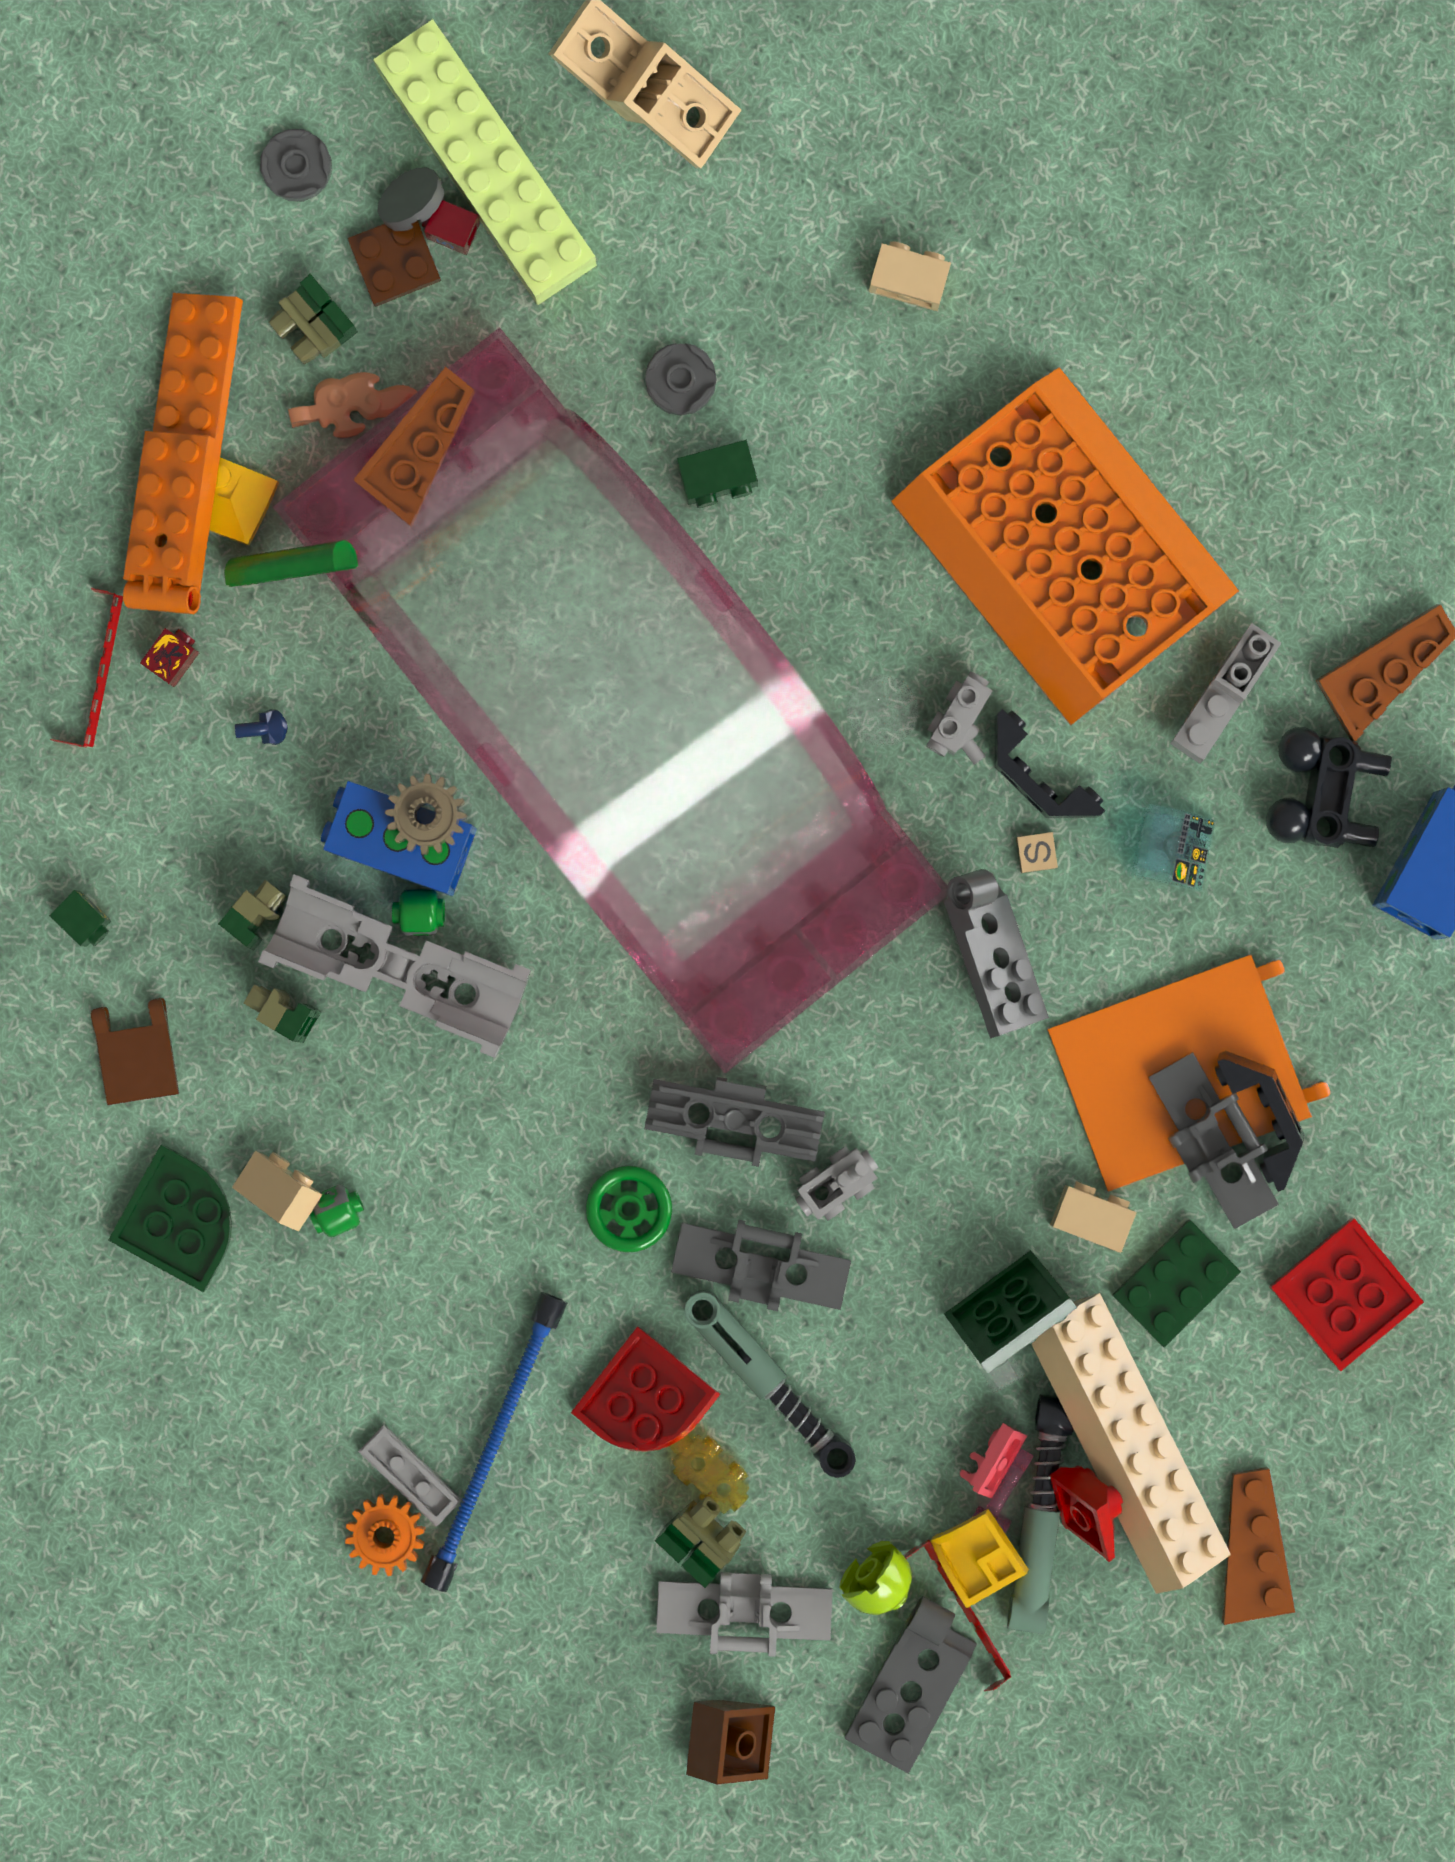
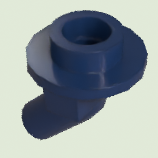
[235,709,288,745]

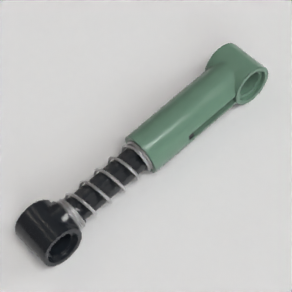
[684,1290,856,1478]
[1007,1394,1073,1634]

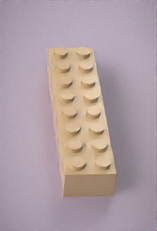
[1031,1293,1231,1594]

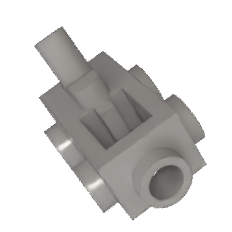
[926,671,992,765]
[795,1146,879,1221]

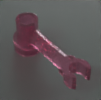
[971,1448,1033,1533]

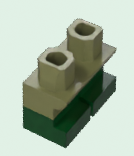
[269,274,358,364]
[218,880,287,951]
[243,984,321,1043]
[655,1496,746,1588]

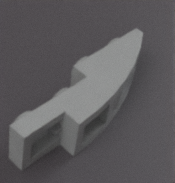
[1170,623,1281,764]

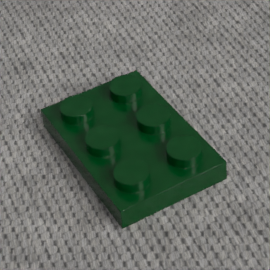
[1112,1220,1241,1348]

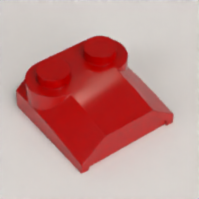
[1050,1465,1123,1562]

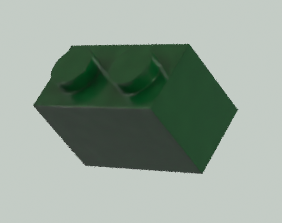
[677,439,758,508]

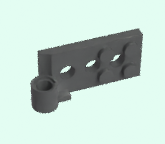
[944,869,1049,1039]
[844,1596,977,1774]

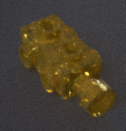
[665,1434,750,1514]

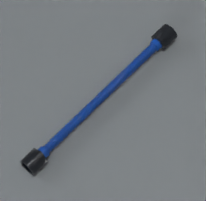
[420,1292,568,1592]

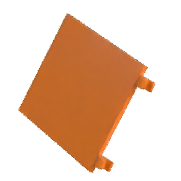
[1048,954,1330,1192]

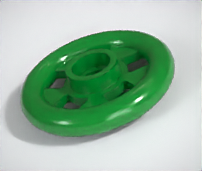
[586,1166,672,1253]

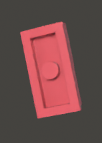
[960,1423,1027,1499]

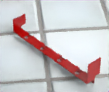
[50,588,123,748]
[903,1540,1012,1691]

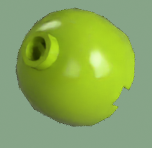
[839,1541,912,1615]

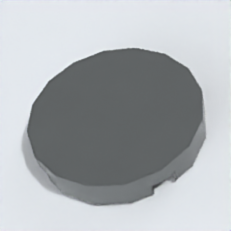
[260,129,332,202]
[377,167,444,231]
[645,343,717,416]

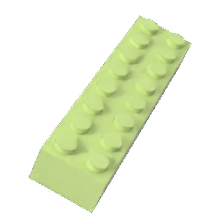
[373,19,597,305]

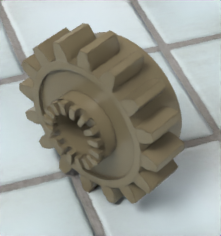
[385,774,467,855]

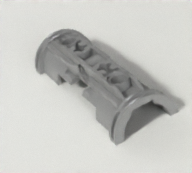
[258,874,531,1058]

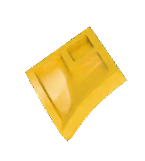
[209,457,279,546]
[931,1509,1029,1608]

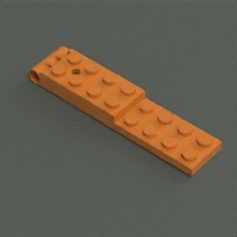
[123,293,243,614]

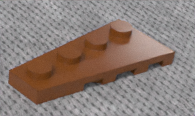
[353,366,475,528]
[1315,604,1455,742]
[1222,1467,1295,1625]

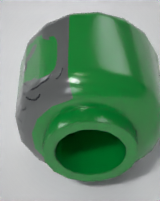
[392,889,445,936]
[309,1184,364,1238]

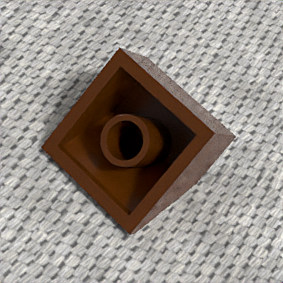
[686,1700,775,1785]

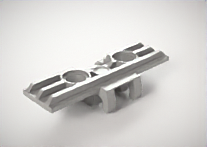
[656,1572,833,1657]

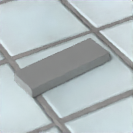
[358,1424,462,1527]

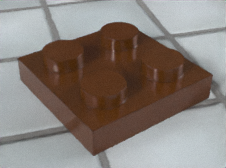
[347,221,441,307]

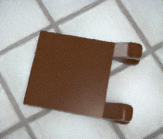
[91,998,179,1105]

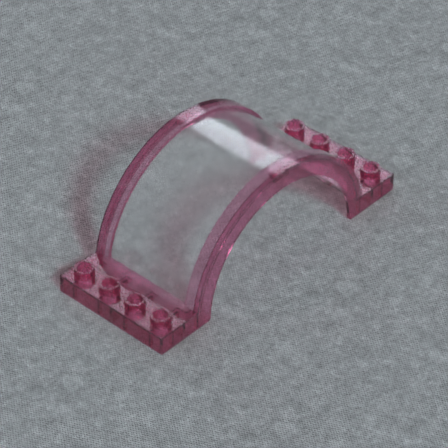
[273,327,947,1073]

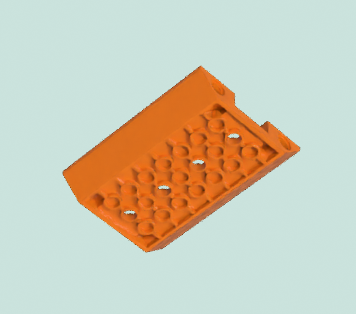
[891,367,1239,726]

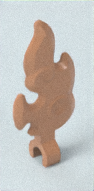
[288,372,420,438]

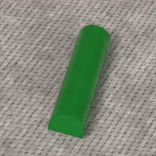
[224,540,358,587]

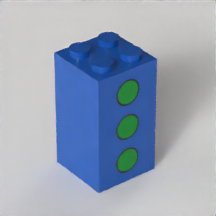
[321,781,477,897]
[1372,785,1455,940]

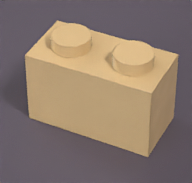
[869,242,951,311]
[232,1151,322,1232]
[1050,1181,1137,1253]

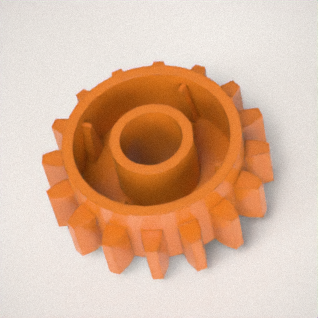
[345,1494,426,1576]

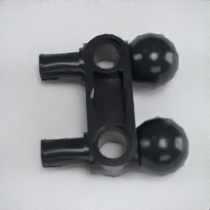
[1266,727,1392,848]

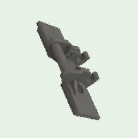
[1148,1052,1279,1229]
[644,1077,825,1167]
[671,1219,851,1312]

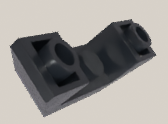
[995,709,1106,818]
[1215,1051,1304,1192]

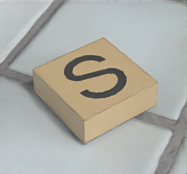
[1016,832,1058,873]

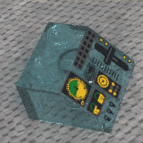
[1130,804,1215,891]

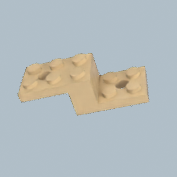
[548,0,741,169]

